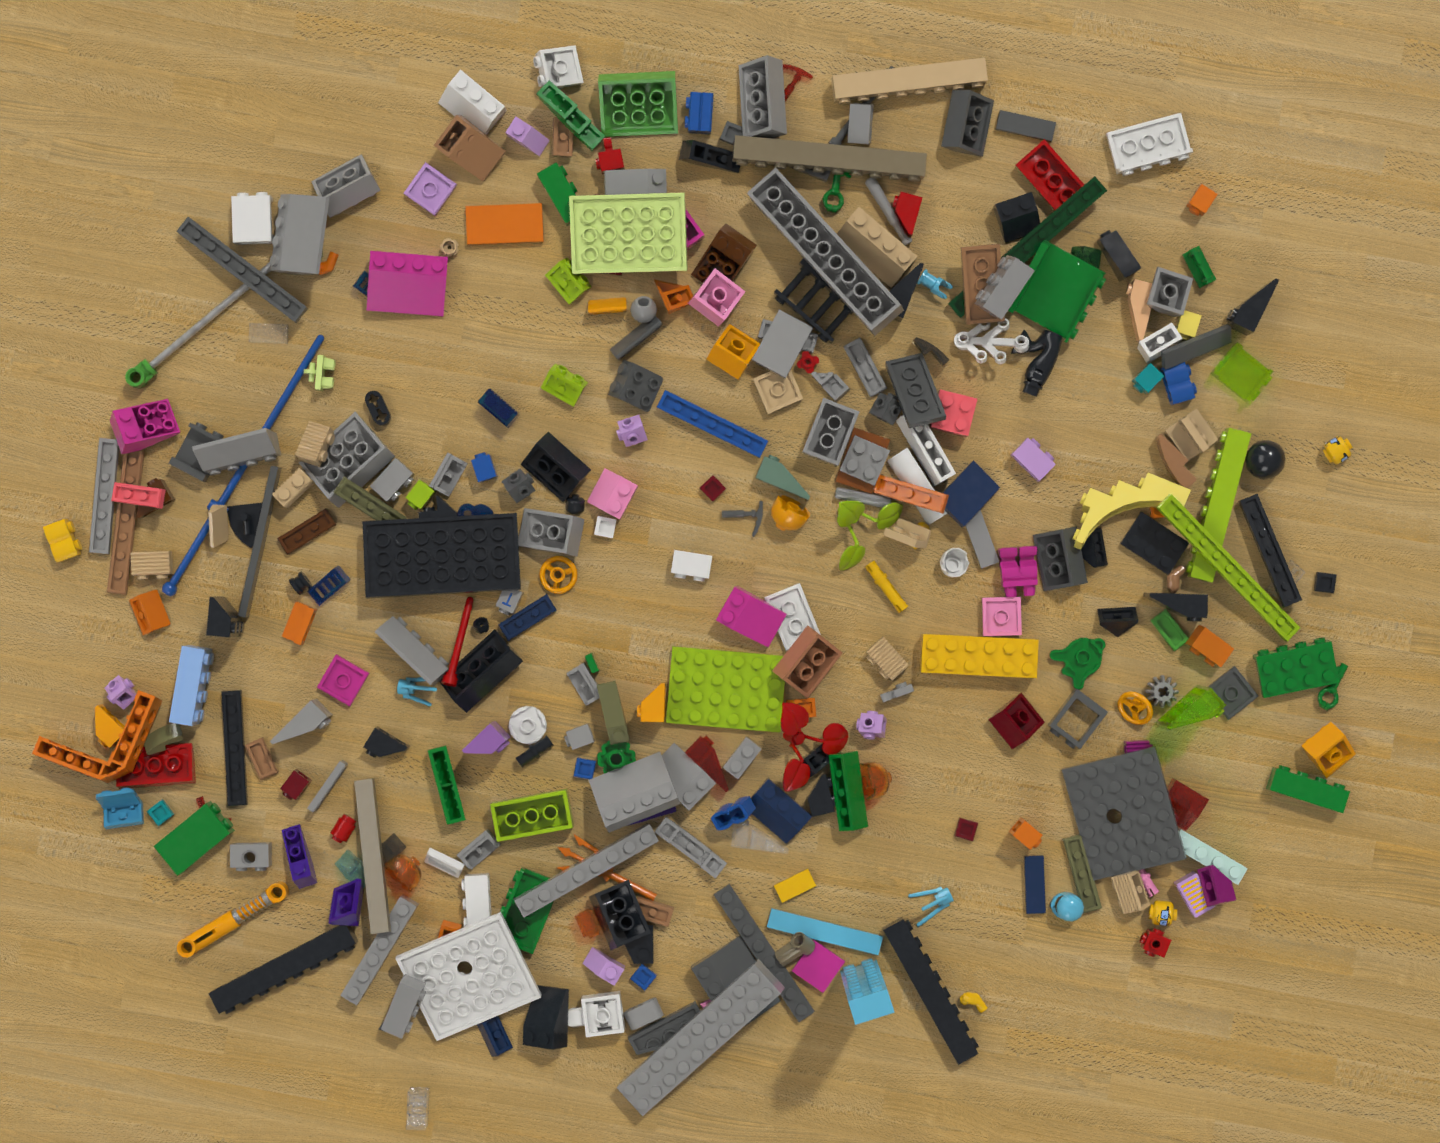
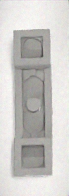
[654,817,727,878]

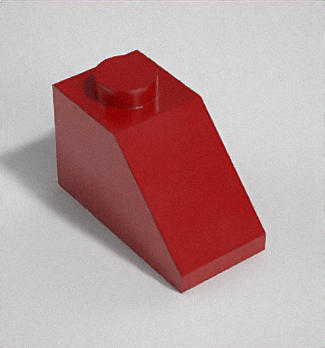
[892,191,923,237]

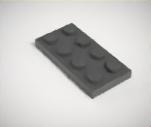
[885,353,946,429]

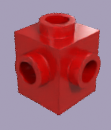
[1139,928,1172,958]

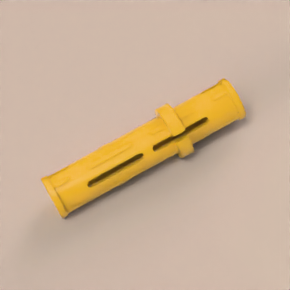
[865,560,908,613]

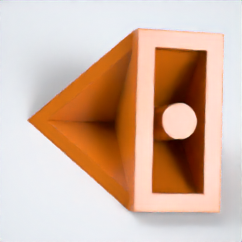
[654,279,693,314]

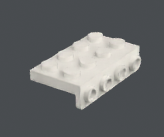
[1106,113,1193,176]

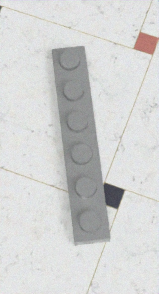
[89,438,119,554]

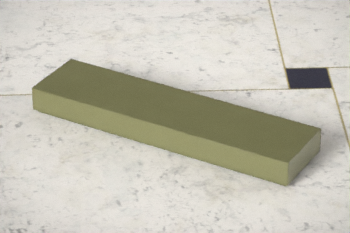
[333,476,407,521]
[1062,834,1102,913]

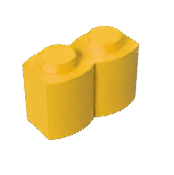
[43,519,82,563]

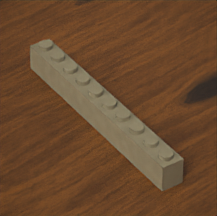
[732,135,927,182]

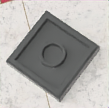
[1204,666,1258,720]

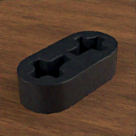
[365,391,391,426]

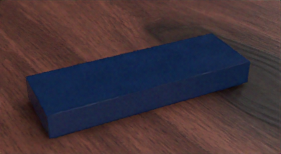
[498,594,557,641]
[1024,855,1046,914]

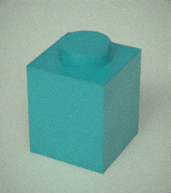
[1132,363,1164,394]

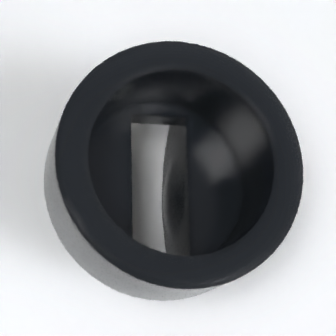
[473,617,490,634]

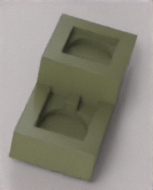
[144,723,184,755]

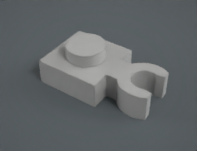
[880,681,914,702]

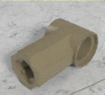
[775,932,815,966]

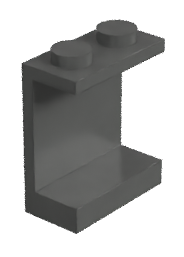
[168,422,224,482]

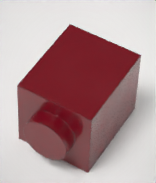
[280,769,312,800]

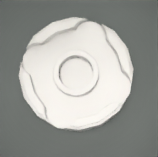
[509,706,547,744]

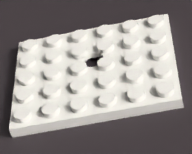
[395,912,542,1041]

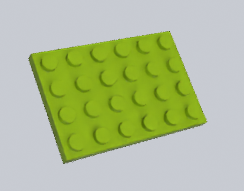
[666,646,785,733]

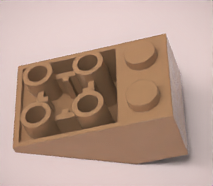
[433,115,506,181]

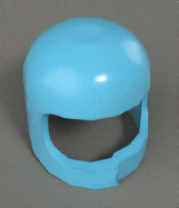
[1050,892,1084,922]

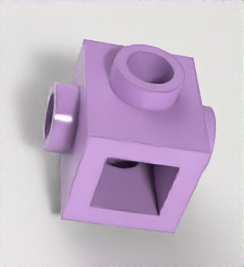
[616,415,648,447]
[105,675,136,710]
[856,711,887,740]

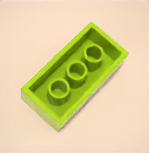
[490,788,574,842]

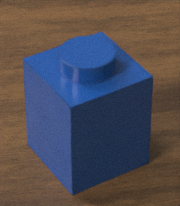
[471,452,498,483]

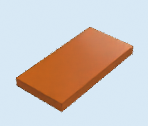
[465,203,544,245]

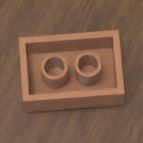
[772,625,842,698]

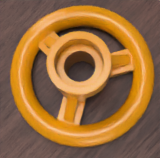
[539,556,578,594]
[1117,691,1153,725]

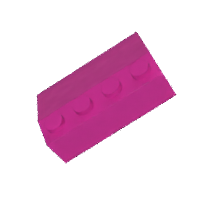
[366,251,448,317]

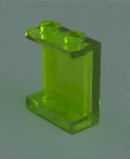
[1210,342,1273,402]

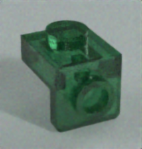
[1071,246,1102,269]

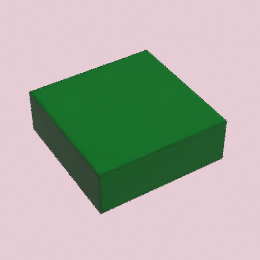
[585,653,600,673]

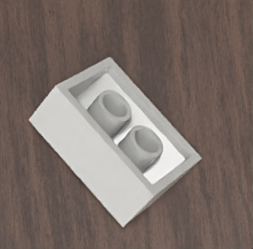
[438,69,507,135]

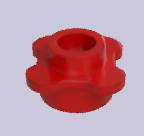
[797,351,819,374]

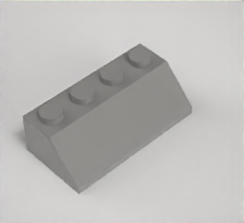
[738,55,787,139]
[192,428,281,475]
[375,616,449,686]

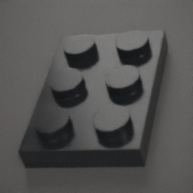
[1120,512,1189,575]

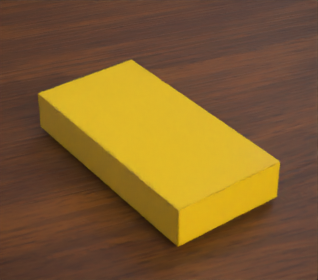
[774,868,816,903]

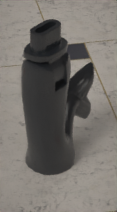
[1011,330,1063,397]

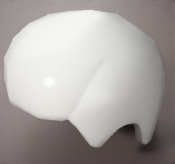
[940,548,969,578]

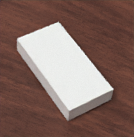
[424,848,465,878]

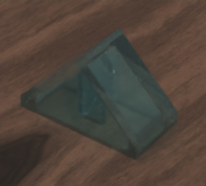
[335,849,366,889]

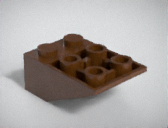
[691,224,757,283]

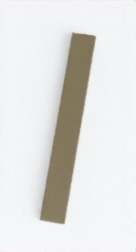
[354,778,391,934]

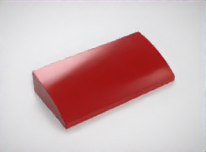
[1015,139,1084,210]
[116,743,196,789]

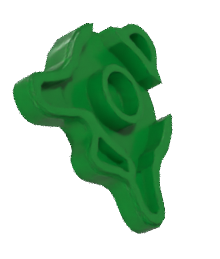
[1049,638,1106,690]

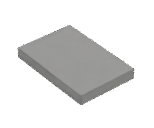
[752,310,813,379]

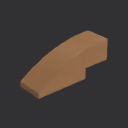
[1156,434,1197,488]

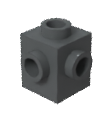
[869,393,902,425]
[502,468,536,503]

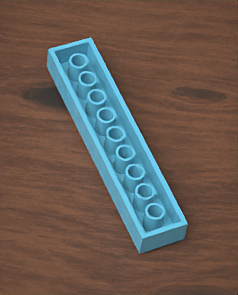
[840,958,895,1025]

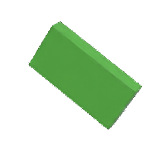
[1150,609,1189,651]

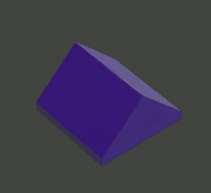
[328,878,364,926]

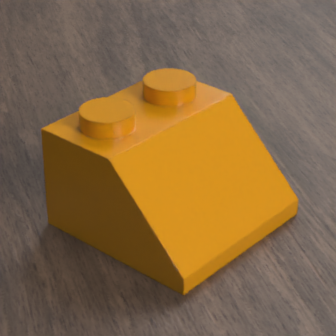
[706,324,761,380]
[637,682,666,722]
[1301,722,1356,779]

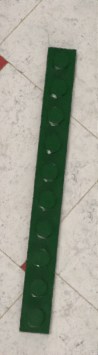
[947,176,1107,318]

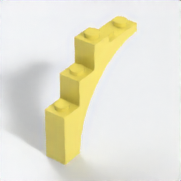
[1073,473,1191,550]

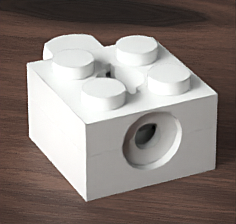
[568,991,625,1037]

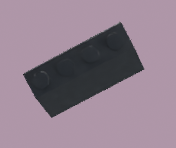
[439,629,523,713]

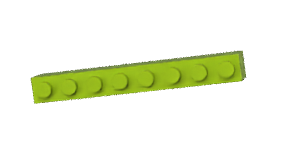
[1186,428,1252,583]

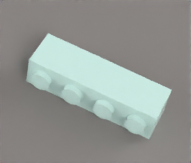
[1179,828,1248,885]

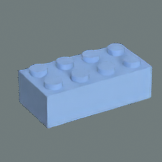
[169,645,214,726]

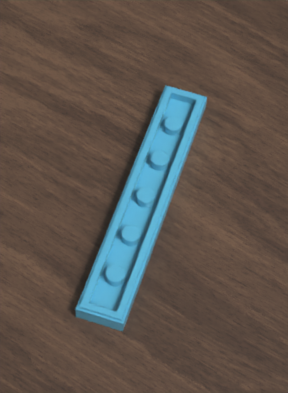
[767,908,883,955]

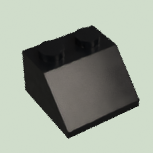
[993,192,1040,243]

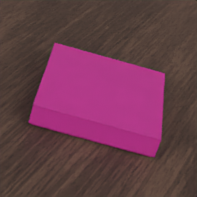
[317,654,370,707]
[792,939,845,993]

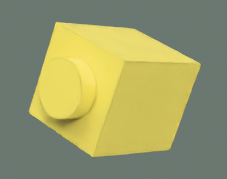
[1175,311,1202,341]

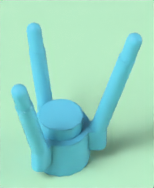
[397,677,437,706]
[908,886,954,927]

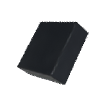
[1314,572,1337,594]

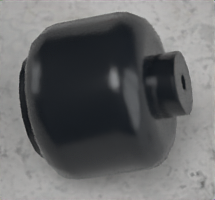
[566,494,585,514]

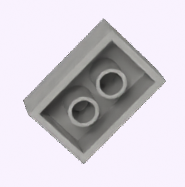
[974,255,1035,320]
[802,398,859,467]

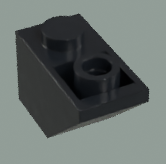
[807,773,836,817]

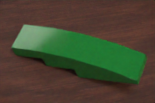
[536,80,605,151]

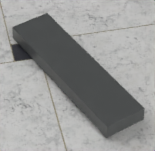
[1161,324,1232,370]

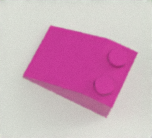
[716,585,787,647]

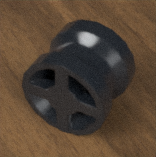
[289,571,313,595]

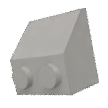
[1147,267,1193,317]

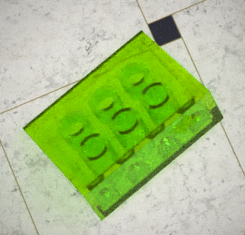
[1155,685,1226,730]

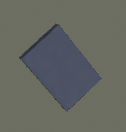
[943,460,1000,528]

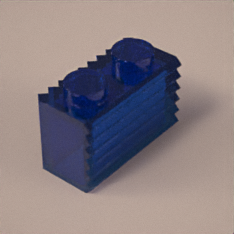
[478,389,520,428]

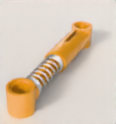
[177,881,289,958]

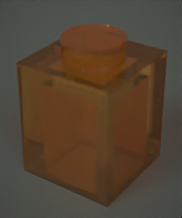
[575,907,602,939]

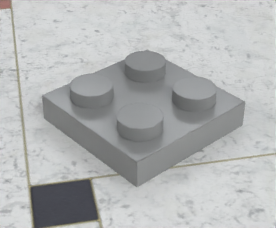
[839,435,890,486]

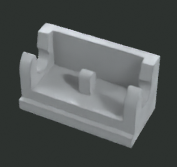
[848,103,874,144]
[429,453,468,497]
[566,662,599,706]
[457,829,501,870]

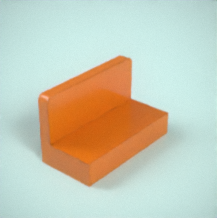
[129,590,171,635]
[282,602,318,645]

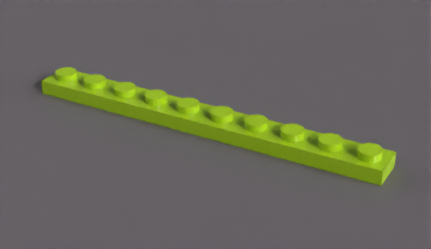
[1156,494,1300,642]

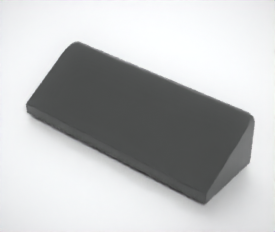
[610,316,662,360]

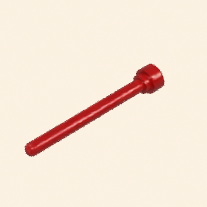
[441,597,474,687]

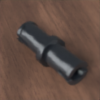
[516,735,553,768]

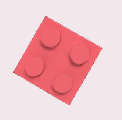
[930,389,977,437]

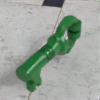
[822,172,851,213]
[1318,663,1348,711]

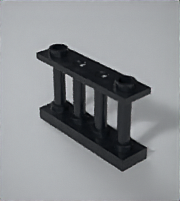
[774,258,853,344]

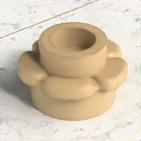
[440,238,459,257]

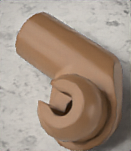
[1167,565,1186,593]

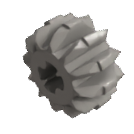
[1145,675,1179,708]

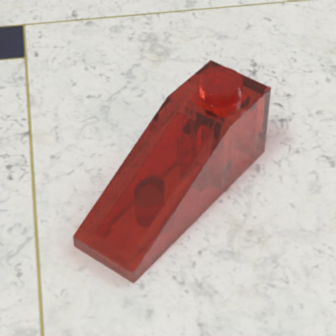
[685,735,729,792]

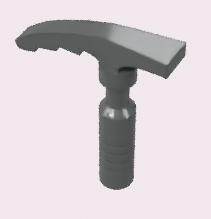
[722,501,763,537]

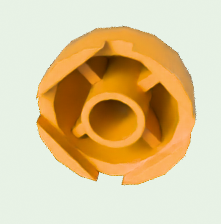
[771,495,810,531]

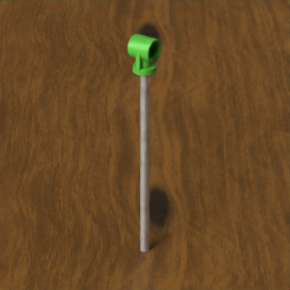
[125,262,271,389]

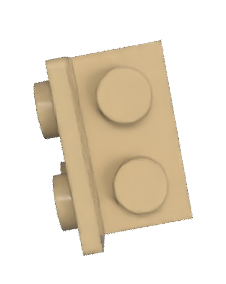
[1165,409,1218,460]

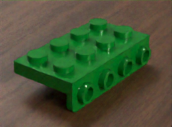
[1253,637,1339,698]
[500,867,554,954]

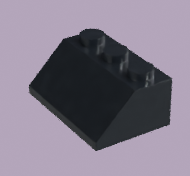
[521,431,591,502]
[206,596,244,638]
[589,880,651,950]

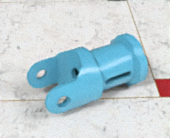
[917,269,953,299]

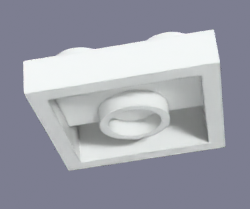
[533,45,584,89]

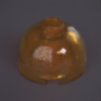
[860,762,892,801]
[384,854,422,893]

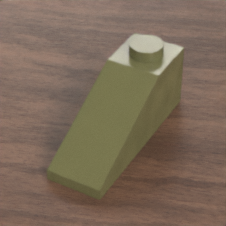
[597,680,630,745]

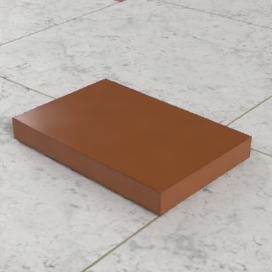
[835,427,890,494]

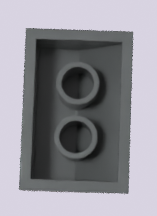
[941,90,994,157]
[1033,526,1088,591]

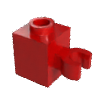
[595,137,625,175]

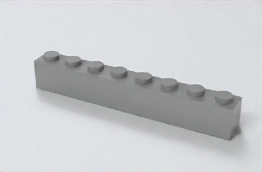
[513,823,659,917]

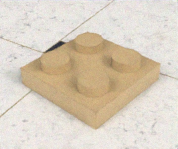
[753,370,803,414]

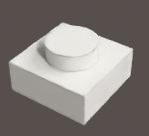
[594,516,617,538]

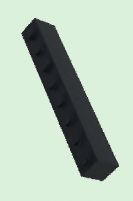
[882,917,979,1065]
[208,925,358,1014]

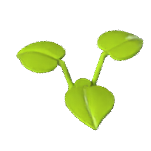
[837,501,903,571]

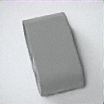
[623,997,664,1030]

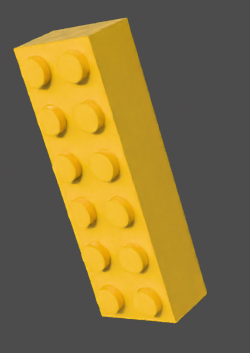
[920,634,1039,678]

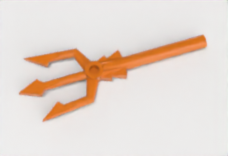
[556,834,657,901]

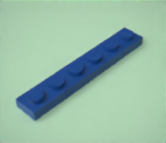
[657,390,768,458]

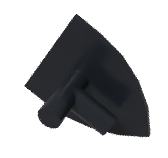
[227,502,263,548]

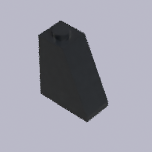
[1097,230,1141,282]

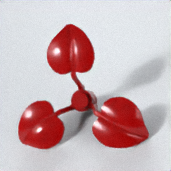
[780,702,849,792]

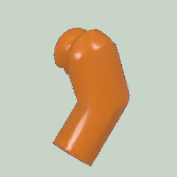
[319,251,339,275]

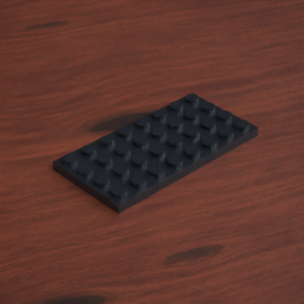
[362,513,521,599]

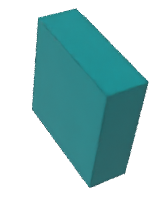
[147,799,174,826]

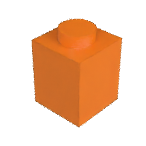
[1186,184,1218,216]

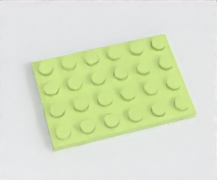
[569,192,688,274]

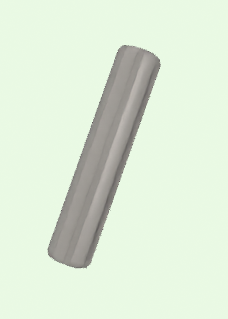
[835,487,891,508]

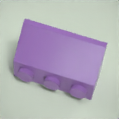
[462,721,511,754]

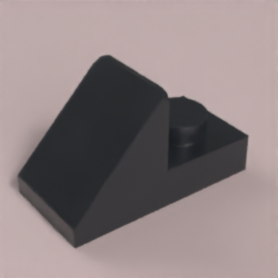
[418,495,459,518]

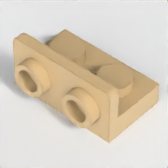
[883,518,931,549]

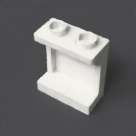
[231,192,274,245]

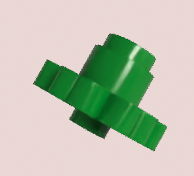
[597,740,636,774]

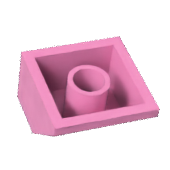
[688,268,745,326]
[587,468,638,520]

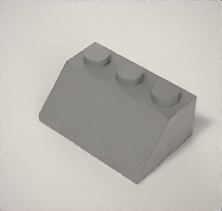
[311,154,381,218]

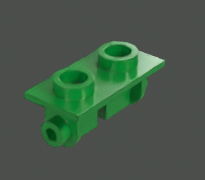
[1182,246,1217,289]

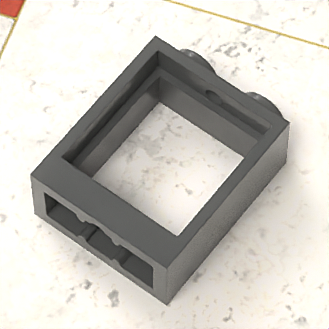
[1048,689,1108,749]

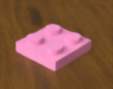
[982,597,1022,636]

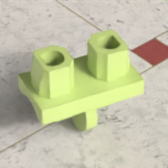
[303,355,336,391]

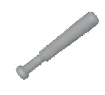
[865,177,912,246]

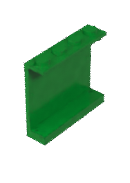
[1008,240,1106,343]

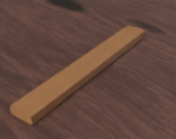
[107,448,145,595]

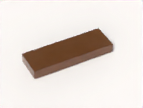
[277,508,337,555]

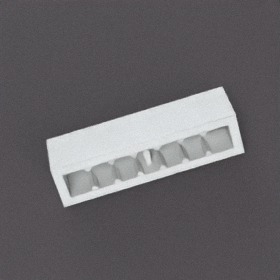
[887,448,947,525]

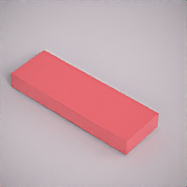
[111,482,166,509]

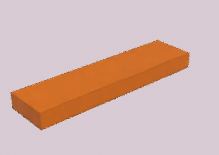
[873,475,949,514]

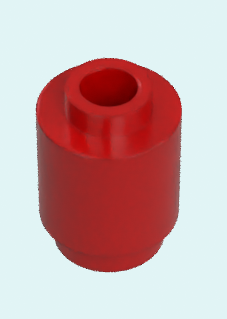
[330,814,357,843]

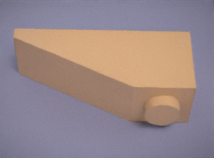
[1126,279,1152,342]

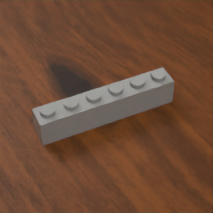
[340,894,419,1005]

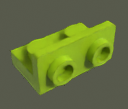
[545,258,591,304]
[541,364,588,407]

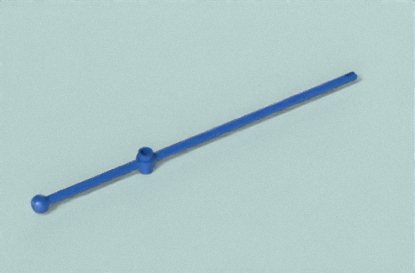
[162,335,324,597]

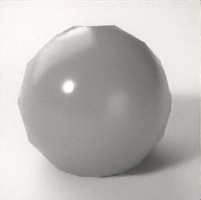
[630,296,657,323]

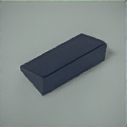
[477,1016,513,1057]

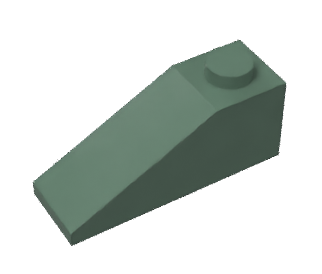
[756,455,810,500]

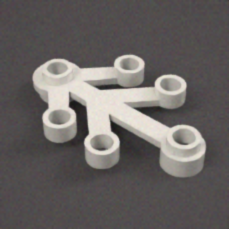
[954,318,1029,364]

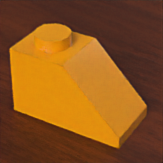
[95,704,125,748]

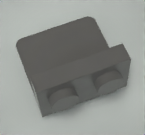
[608,360,663,412]

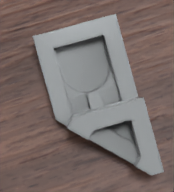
[811,372,850,402]

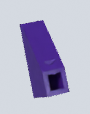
[282,824,318,889]

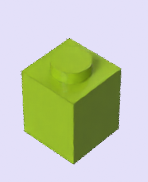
[405,479,437,510]

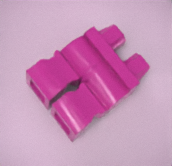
[998,546,1038,597]

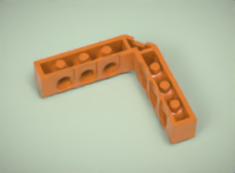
[32,690,162,783]

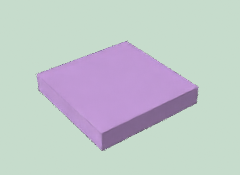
[403,162,457,216]

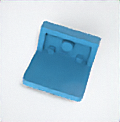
[96,788,144,829]

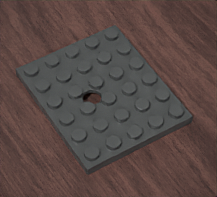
[1062,746,1187,880]

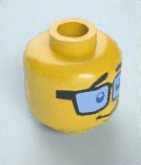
[1322,436,1353,464]
[1149,900,1177,926]

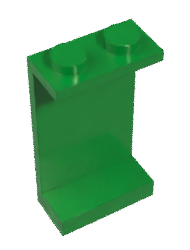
[154,801,235,876]

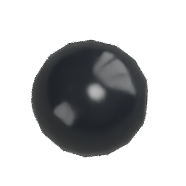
[1245,440,1286,480]

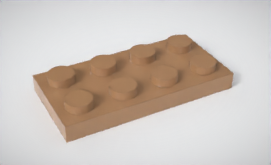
[960,244,1005,325]

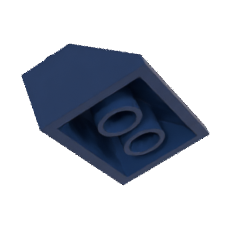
[750,777,812,844]

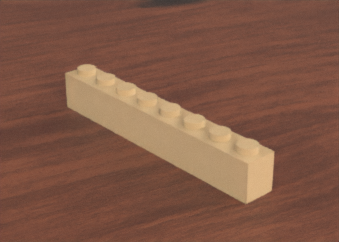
[831,58,988,104]

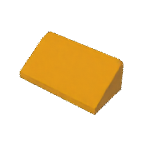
[588,297,627,315]

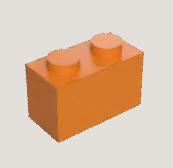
[1186,625,1234,667]
[1009,817,1043,850]

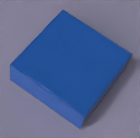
[574,757,596,780]
[630,964,657,990]

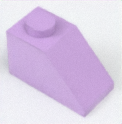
[505,116,550,157]
[582,947,625,986]

